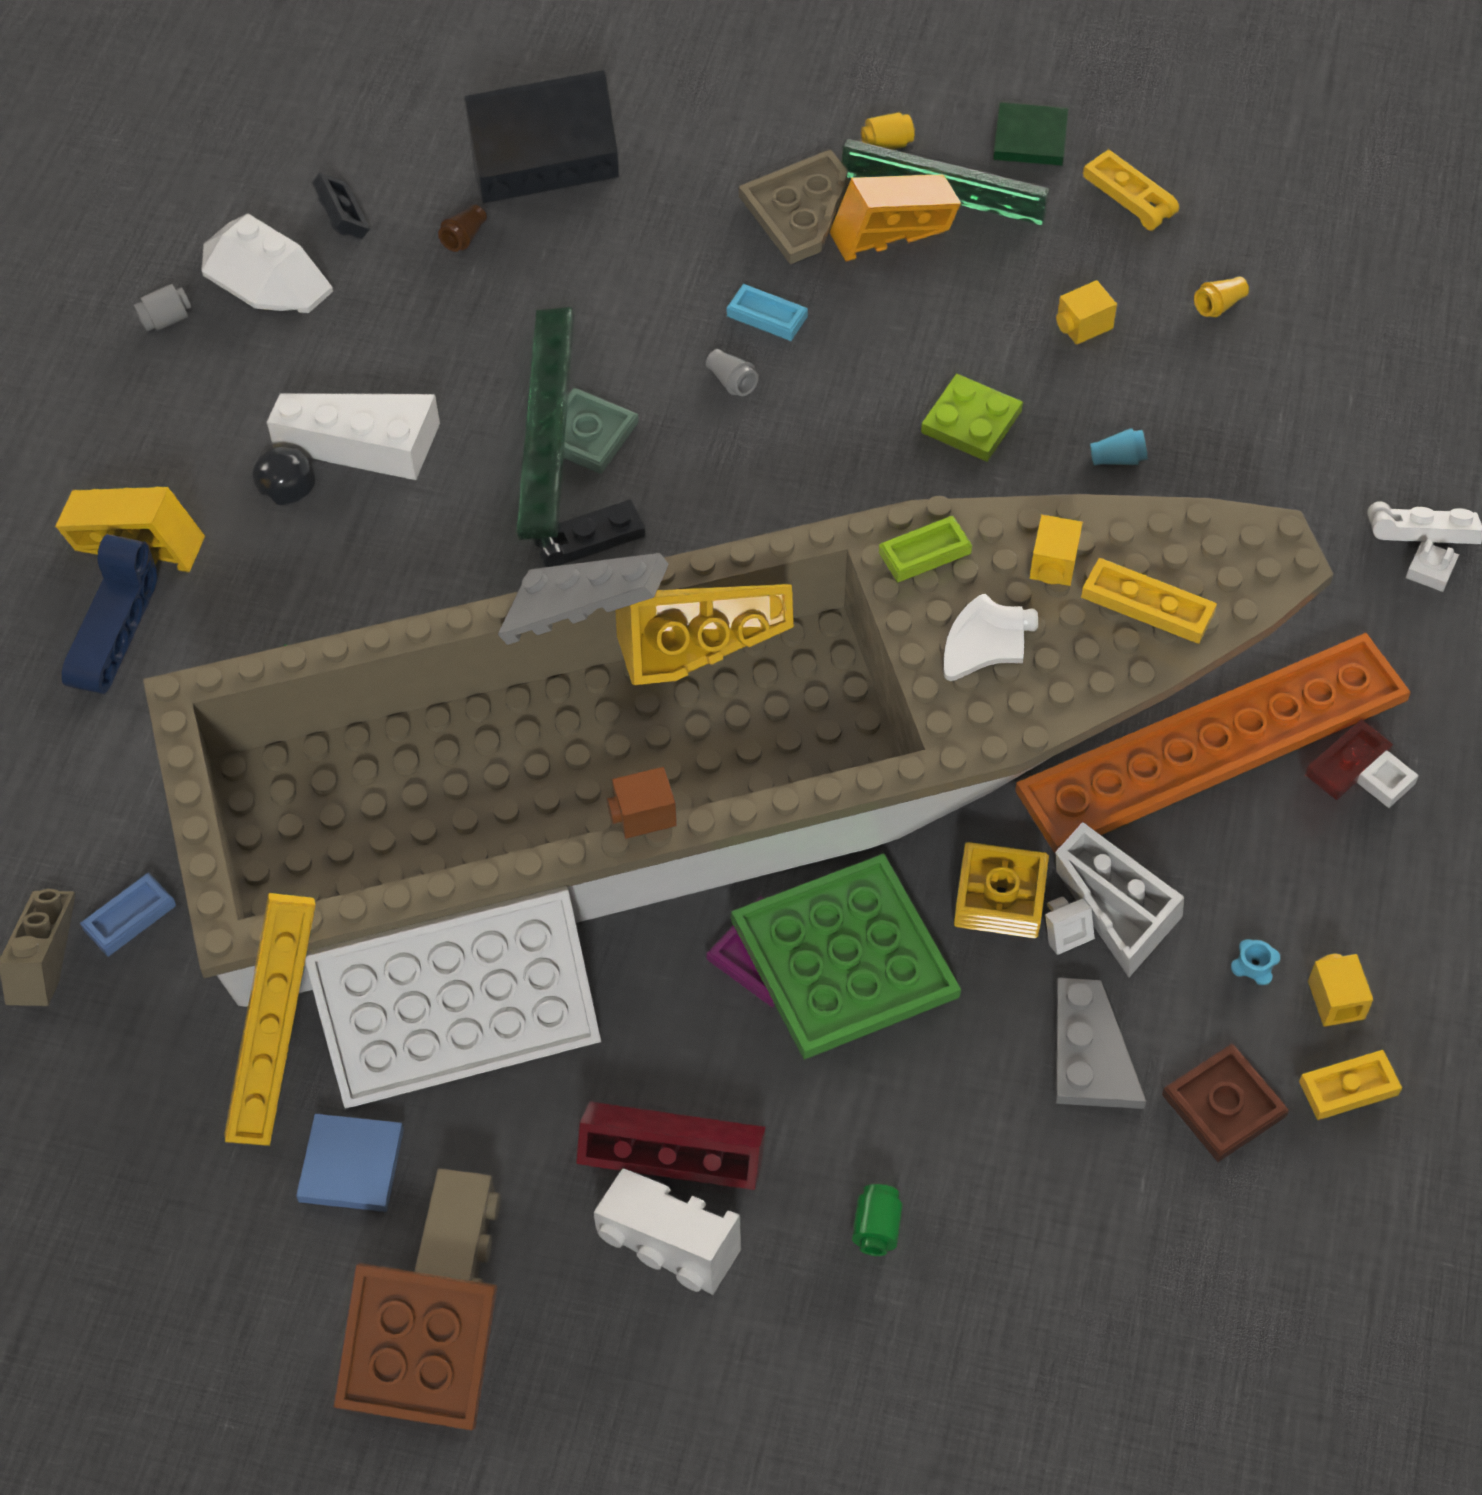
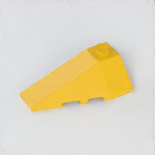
[615,584,794,685]

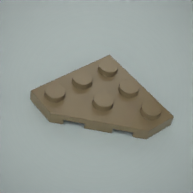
[739,149,848,265]

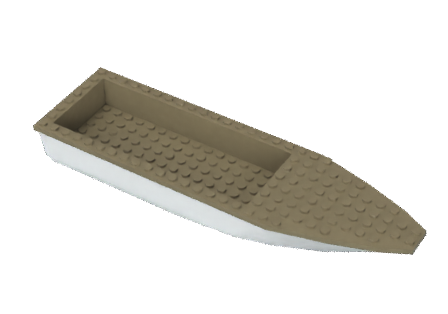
[143,494,1334,1006]

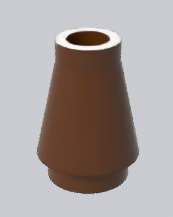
[438,204,487,252]

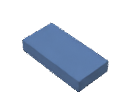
[80,872,176,957]

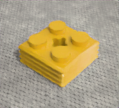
[954,842,1049,938]

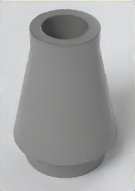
[706,349,759,396]

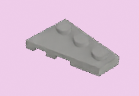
[1056,978,1146,1109]

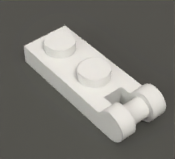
[1368,502,1482,544]

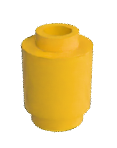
[861,112,915,154]

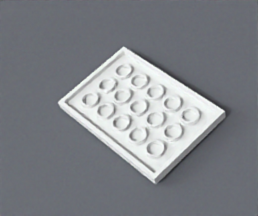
[305,885,601,1109]

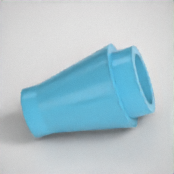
[1090,428,1147,466]

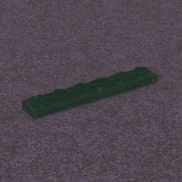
[841,138,1050,225]

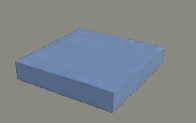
[296,1114,404,1212]

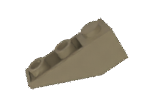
[0,889,75,1006]

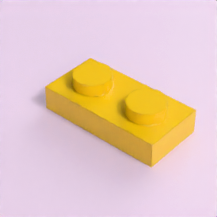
[1299,1050,1402,1120]

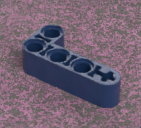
[62,534,157,694]

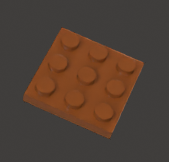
[334,1263,498,1430]

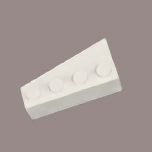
[267,394,440,480]

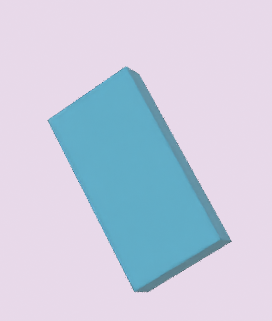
[727,284,808,341]

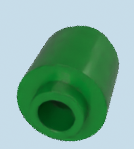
[852,1184,903,1256]

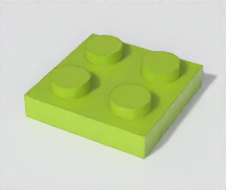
[921,373,1023,462]

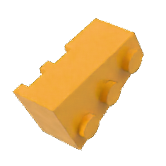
[829,175,961,262]

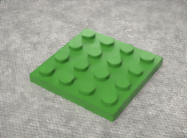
[731,854,961,1060]

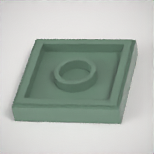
[536,387,639,474]

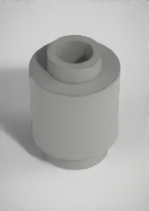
[133,284,192,332]

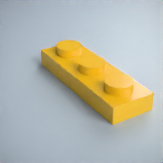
[1081,557,1217,644]

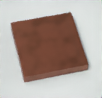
[1162,1043,1289,1162]

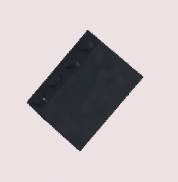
[464,70,619,203]

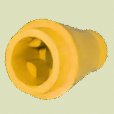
[1194,276,1249,318]

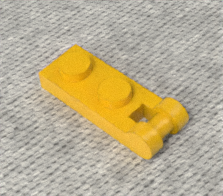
[1083,149,1179,230]

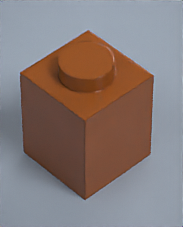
[606,766,677,839]

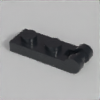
[531,499,646,567]

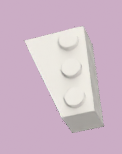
[1055,822,1184,977]
[594,1168,741,1295]

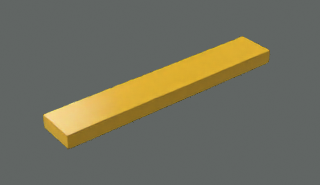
[224,893,316,1146]

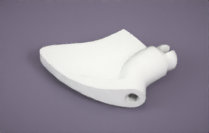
[944,594,1038,681]

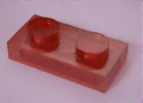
[1305,719,1393,800]

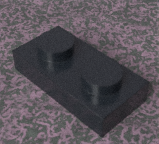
[312,173,370,239]

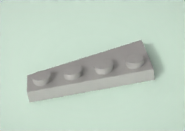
[498,553,669,645]

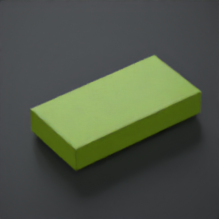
[878,515,972,583]

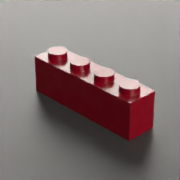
[576,1102,766,1190]

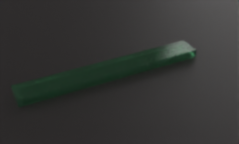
[517,307,574,540]

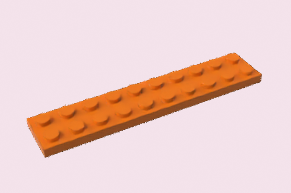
[1015,633,1411,855]

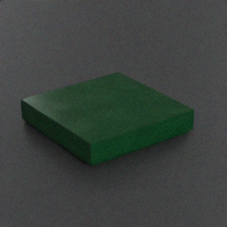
[993,102,1068,166]

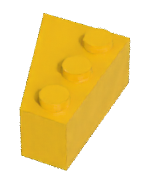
[55,486,205,572]

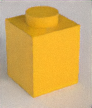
[1056,280,1117,345]
[1029,514,1083,586]
[1308,954,1373,1027]

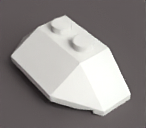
[202,214,333,313]

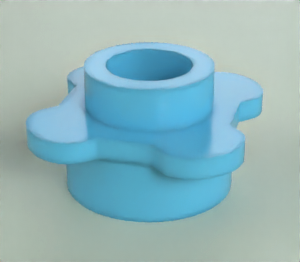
[1231,939,1280,985]

